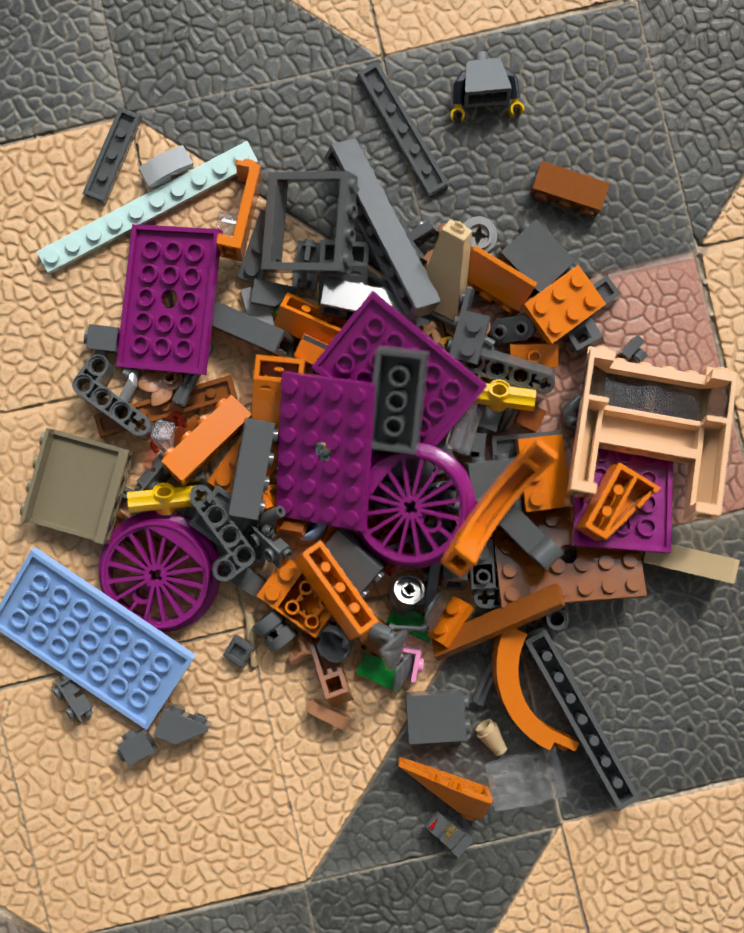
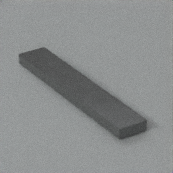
[357,61,449,198]

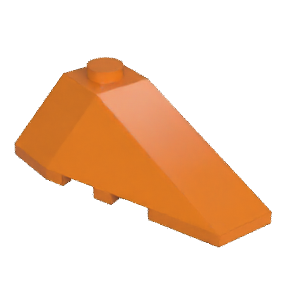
[398,756,493,821]

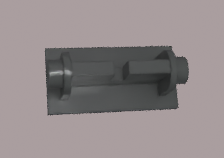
[293,239,321,291]
[136,450,172,491]
[248,523,293,569]
[52,675,94,722]

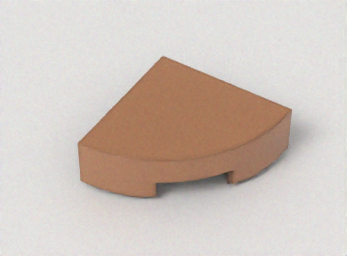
[289,633,312,666]

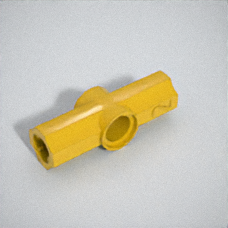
[474,380,536,412]
[127,483,202,515]

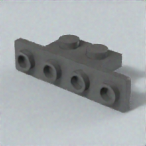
[447,286,491,365]

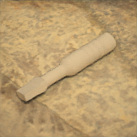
[245,612,258,667]

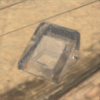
[216,210,239,237]
[151,420,176,453]

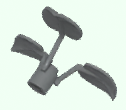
[368,588,444,692]

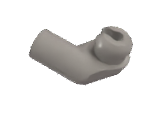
[119,367,139,402]

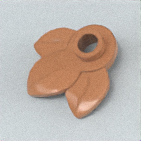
[137,370,184,406]

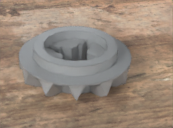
[464,216,497,252]

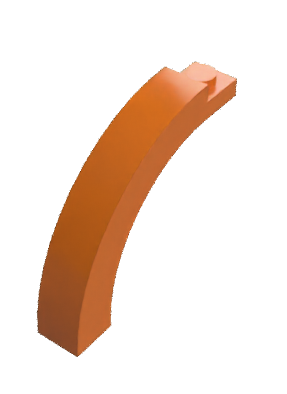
[441,438,558,578]
[492,628,579,752]

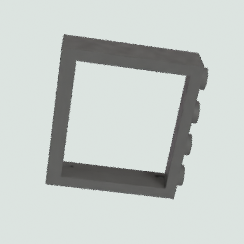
[261,171,359,275]

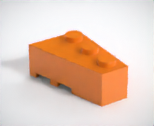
[575,462,661,541]

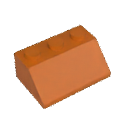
[467,245,537,315]
[515,434,571,512]

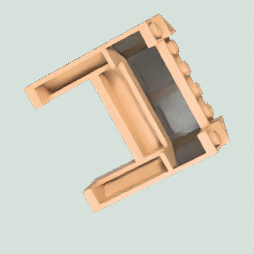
[567,346,737,520]

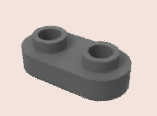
[490,314,537,343]

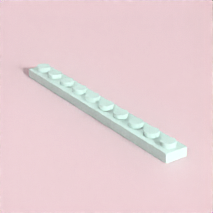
[37,141,259,274]

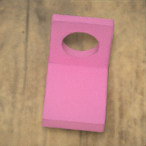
[403,645,424,683]

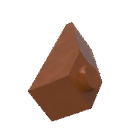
[306,628,354,708]

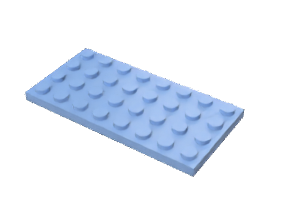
[0,547,196,730]

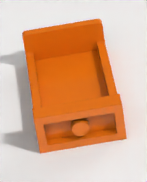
[216,159,262,262]

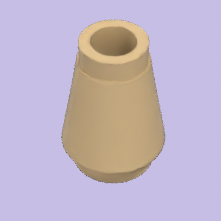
[476,719,507,756]

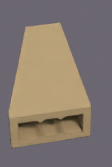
[426,219,472,321]
[640,544,740,584]

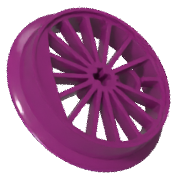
[356,443,476,568]
[98,511,221,633]

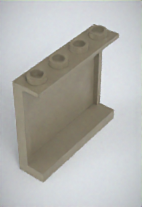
[20,428,135,544]

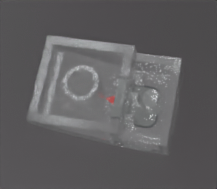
[485,745,568,811]

